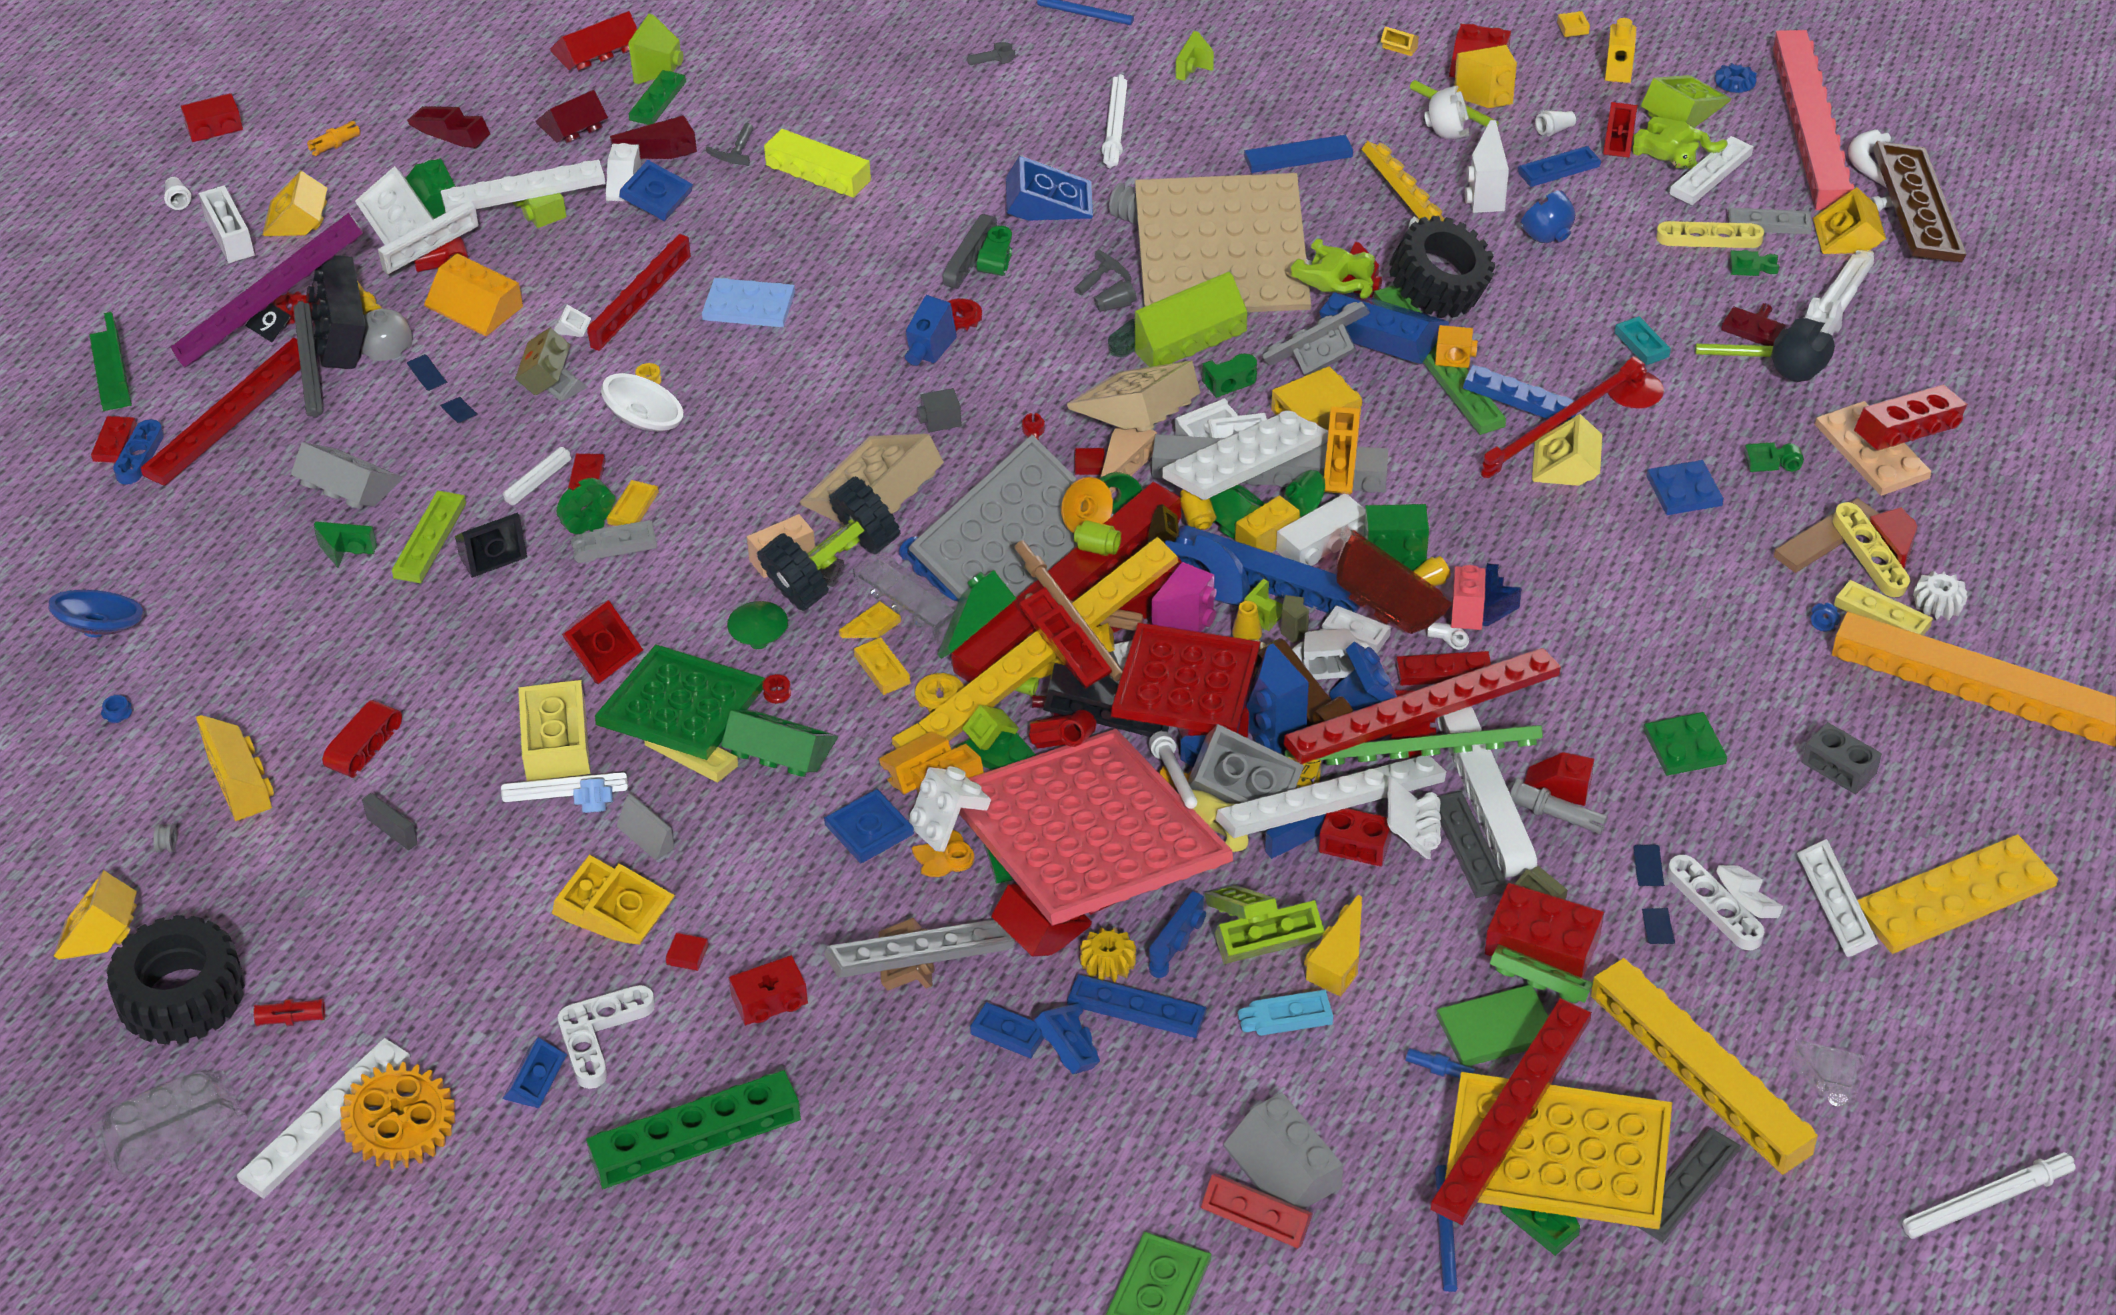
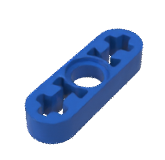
[113,419,164,485]

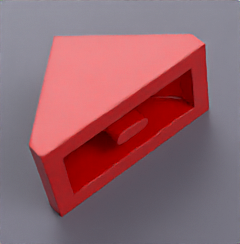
[1603,102,1638,158]

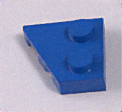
[1034,1003,1100,1074]

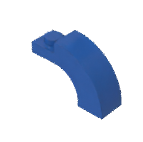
[1165,534,1250,606]

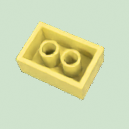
[518,680,590,781]

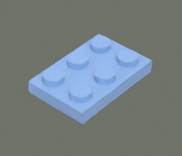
[702,278,795,327]

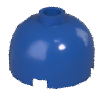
[1521,190,1576,243]

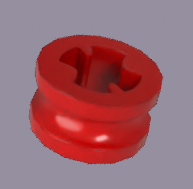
[762,674,791,704]

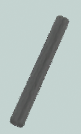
[293,301,323,418]

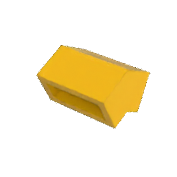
[1380,26,1419,56]

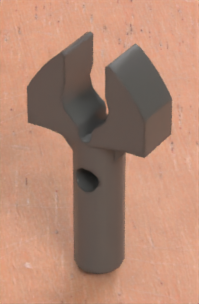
[967,42,1015,65]

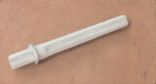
[1102,74,1127,169]
[1902,1152,2076,1239]

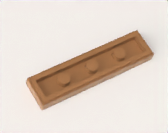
[1774,498,1880,573]

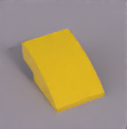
[552,854,675,945]

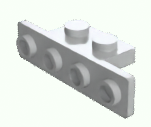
[1262,302,1370,376]

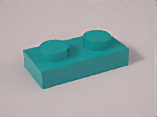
[1615,316,1671,365]

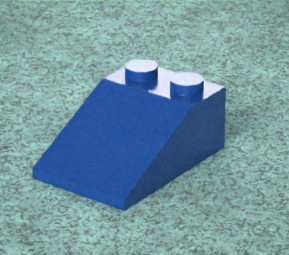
[1006,155,1093,221]

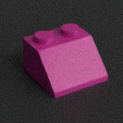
[1152,562,1217,632]

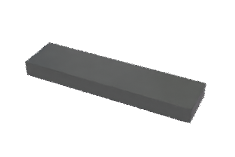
[1437,791,1507,898]
[1636,1127,1741,1243]

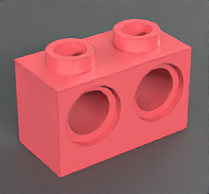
[1451,565,1486,630]

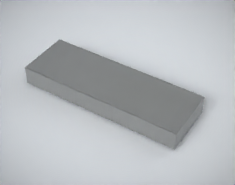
[1728,208,1812,235]

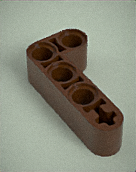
[1256,638,1353,728]

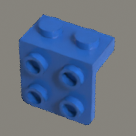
[1329,641,1397,712]

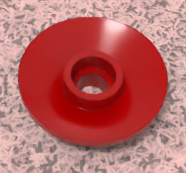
[1608,372,1664,408]

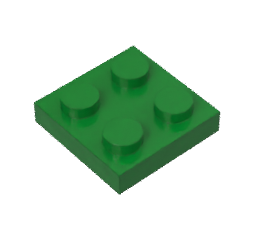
[1643,712,1727,776]

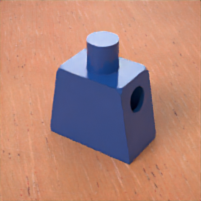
[905,295,957,366]

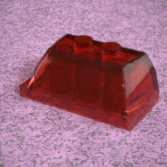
[1336,525,1452,634]

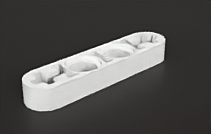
[1667,855,1764,950]

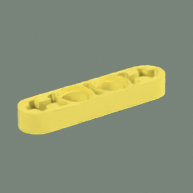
[1656,221,1764,248]
[1832,502,1910,597]

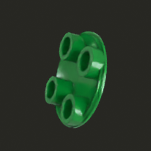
[727,601,789,649]

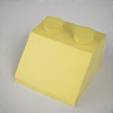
[1532,414,1602,486]

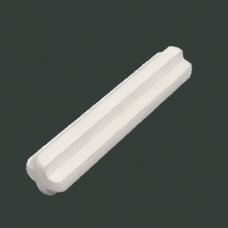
[503,447,571,506]

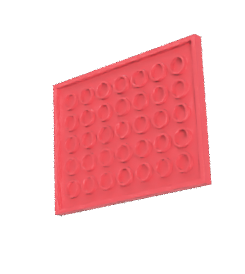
[959,729,1233,925]

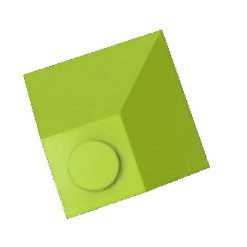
[628,14,684,84]

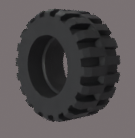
[107,915,245,1045]

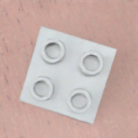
[1387,776,1441,859]

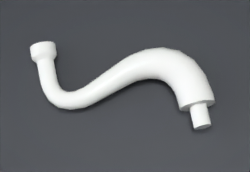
[1848,129,1893,212]

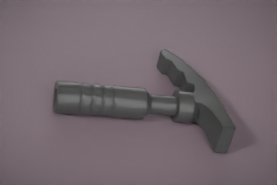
[706,123,753,166]
[1074,249,1132,296]

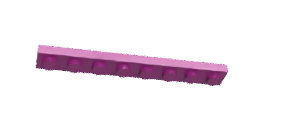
[171,213,363,368]

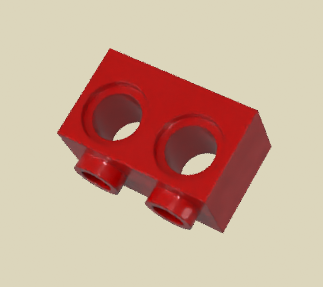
[1319,808,1392,867]

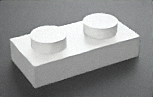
[1322,605,1391,653]

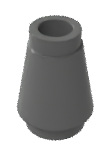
[1094,280,1137,312]

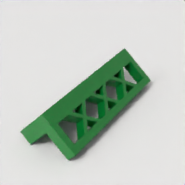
[89,312,132,412]

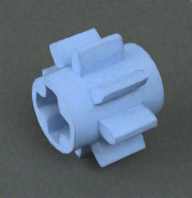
[573,779,613,813]

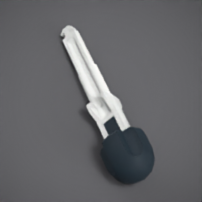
[1771,250,1874,382]

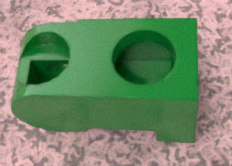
[1202,353,1257,398]

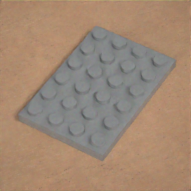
[909,435,1113,600]

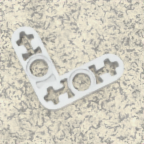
[558,985,655,1089]

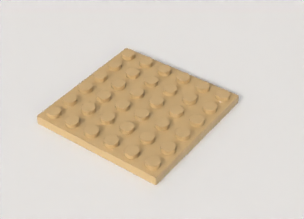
[1135,173,1311,312]

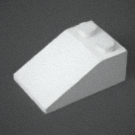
[1465,120,1509,213]

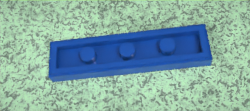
[1244,134,1353,173]
[1067,974,1207,1038]

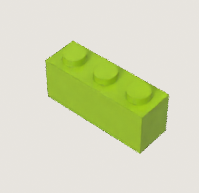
[1214,900,1325,964]

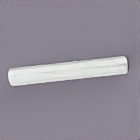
[501,772,628,802]

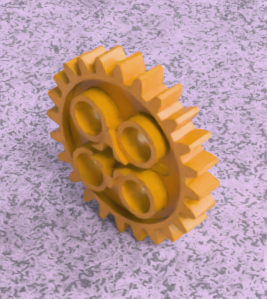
[340,1062,455,1169]

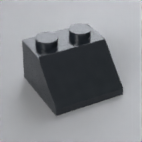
[455,512,527,578]

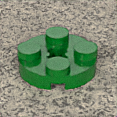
[556,478,616,534]

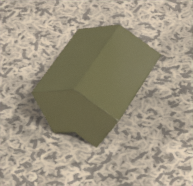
[1281,595,1309,644]
[1515,866,1568,900]

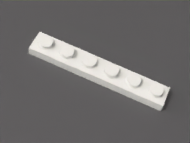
[441,160,605,213]
[237,1038,411,1199]

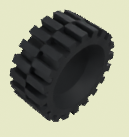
[1389,216,1495,318]

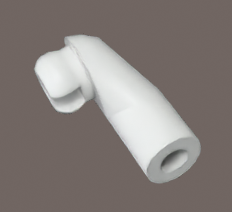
[1427,622,1469,650]

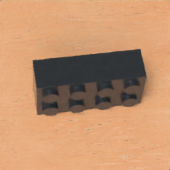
[306,255,366,369]

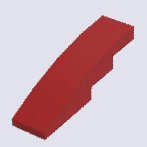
[1019,587,1112,688]

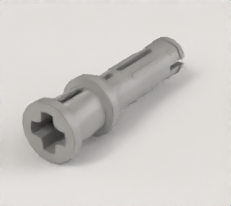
[1510,778,1608,835]

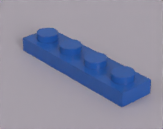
[1463,364,1576,424]

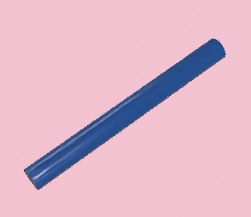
[1037,0,1134,25]
[1435,1165,1458,1292]

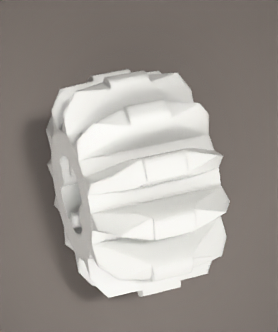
[1913,571,1967,621]

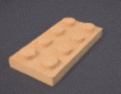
[1815,401,1932,496]

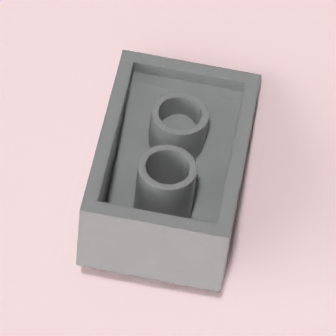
[1188,724,1304,804]

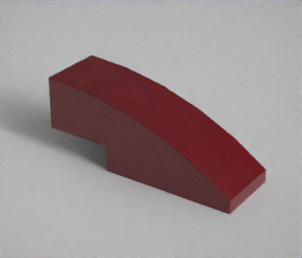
[407,106,490,148]

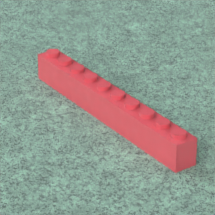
[1773,30,1854,210]

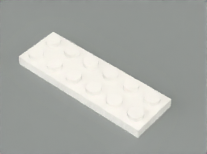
[1162,410,1328,500]

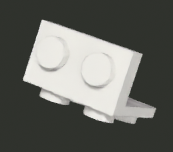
[909,766,991,852]

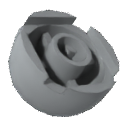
[359,309,413,361]

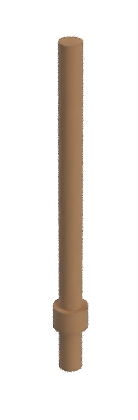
[1014,540,1123,681]

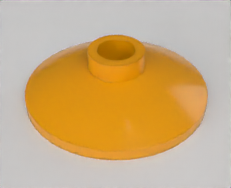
[1061,477,1113,534]

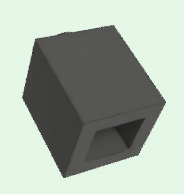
[917,388,962,433]

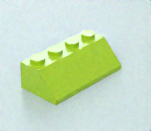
[1135,272,1247,367]

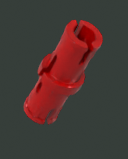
[254,999,326,1026]

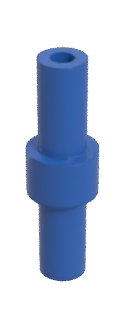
[1406,1048,1476,1078]

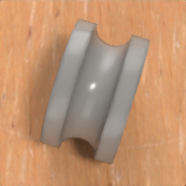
[153,824,178,853]

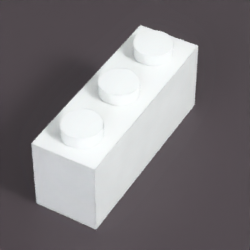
[199,185,255,263]
[1276,494,1365,566]

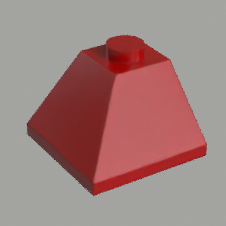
[562,600,643,684]

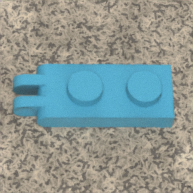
[1237,990,1333,1036]

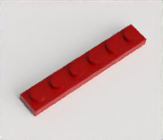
[587,234,691,351]

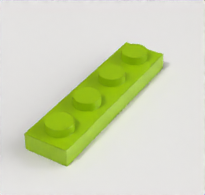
[392,490,466,583]
[1204,885,1278,923]

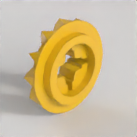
[915,673,964,713]

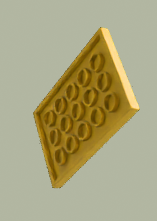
[1445,1072,1672,1230]

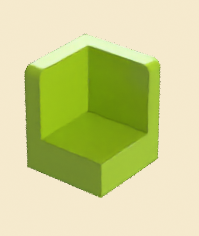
[1244,579,1283,631]
[962,705,1019,750]

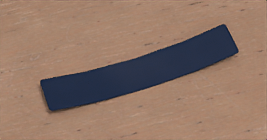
[407,354,477,423]
[1633,845,1675,944]

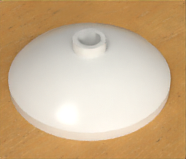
[601,373,683,432]

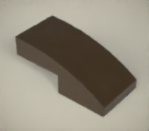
[1148,504,1180,544]

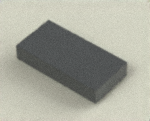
[362,793,417,850]

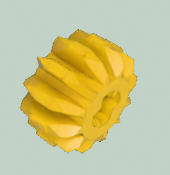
[1080,926,1136,983]

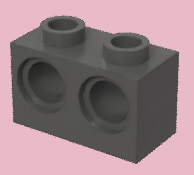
[1802,722,1882,795]

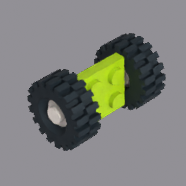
[757,476,901,611]

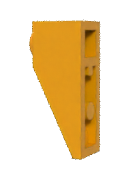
[1324,406,1360,494]

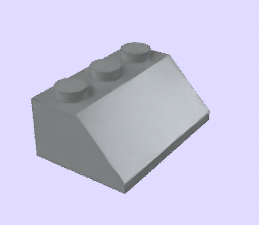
[290,442,403,509]
[1223,1092,1343,1209]

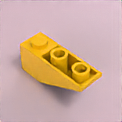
[1304,895,1362,997]

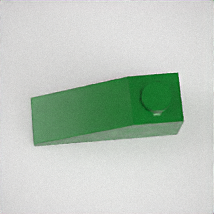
[937,570,1017,659]

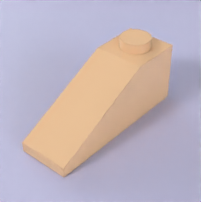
[1101,427,1157,494]

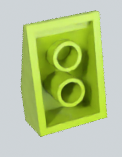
[1641,75,1732,128]

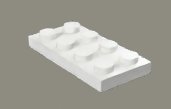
[355,166,434,245]

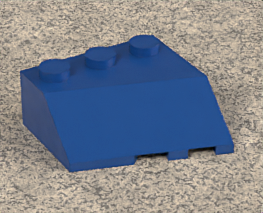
[1246,643,1309,756]

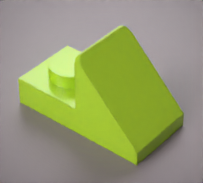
[1176,31,1214,81]

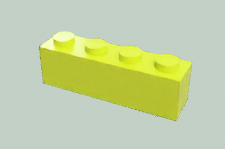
[764,129,871,198]

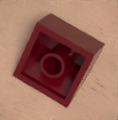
[535,90,608,144]

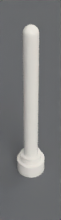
[1149,731,1197,809]

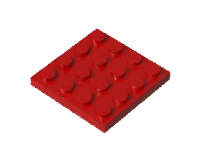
[1111,622,1261,733]

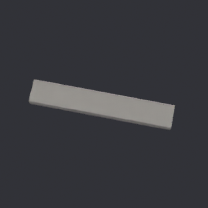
[824,920,1015,978]

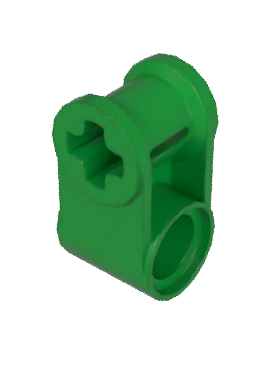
[977,226,1012,276]

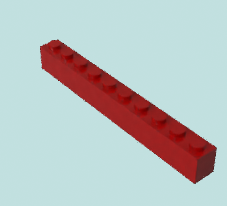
[951,481,1182,683]

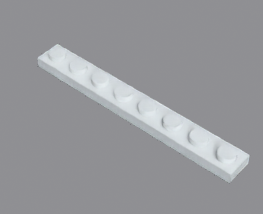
[1216,756,1447,838]

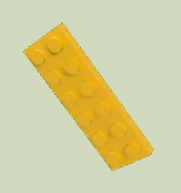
[1857,834,2058,954]

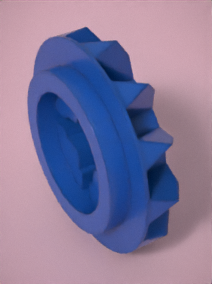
[1715,63,1757,93]

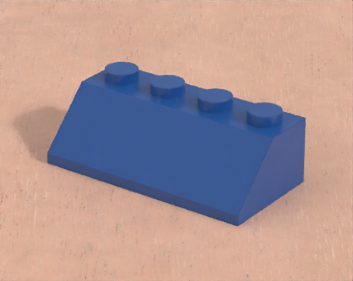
[1319,292,1449,364]

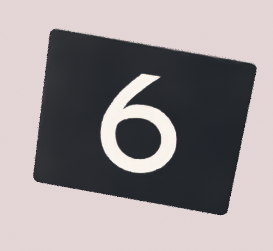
[245,303,291,343]

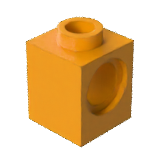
[1435,325,1478,368]

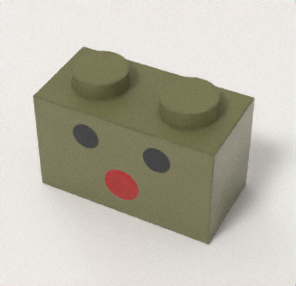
[515,327,570,395]

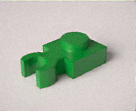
[1730,250,1779,276]

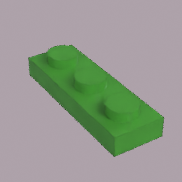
[1490,944,1593,1003]

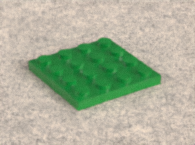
[595,644,765,760]

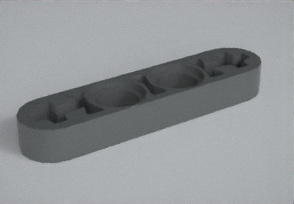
[943,214,997,289]

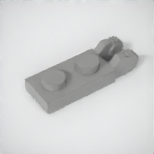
[571,520,657,563]

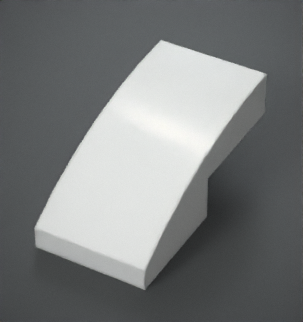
[1716,865,1783,918]

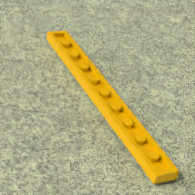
[919,537,1178,741]

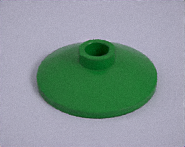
[1283,470,1325,518]

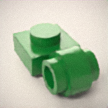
[1744,442,1804,472]

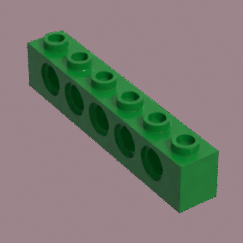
[586,1070,801,1190]

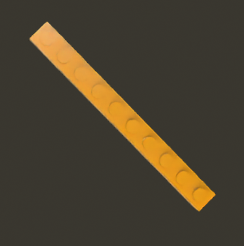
[1832,611,2116,747]

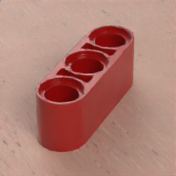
[322,700,402,778]

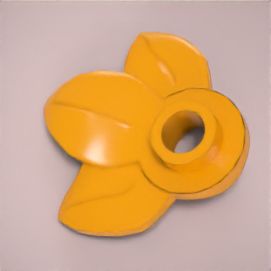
[912,830,975,877]

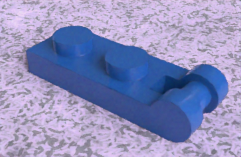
[1149,891,1206,978]

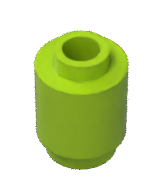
[1074,520,1121,556]

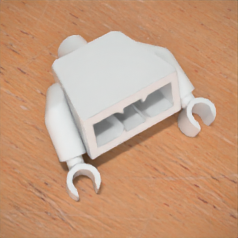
[1292,628,1371,680]

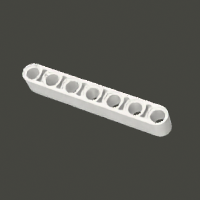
[1437,706,1537,878]

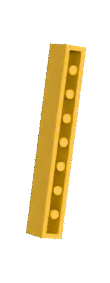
[1591,958,1818,1175]

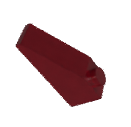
[610,115,697,159]

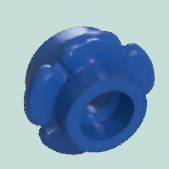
[1810,603,1841,632]
[101,695,132,723]

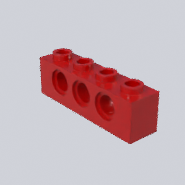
[1854,384,1968,451]

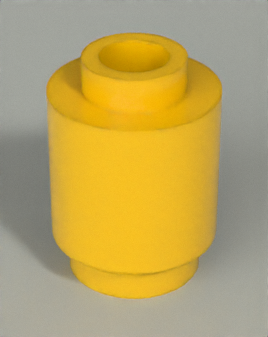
[1180,489,1216,530]

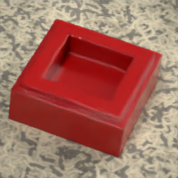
[1075,448,1104,475]
[666,933,709,971]

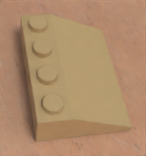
[1067,360,1200,432]
[800,434,944,525]

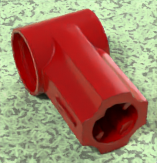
[414,237,469,272]
[1029,710,1096,749]

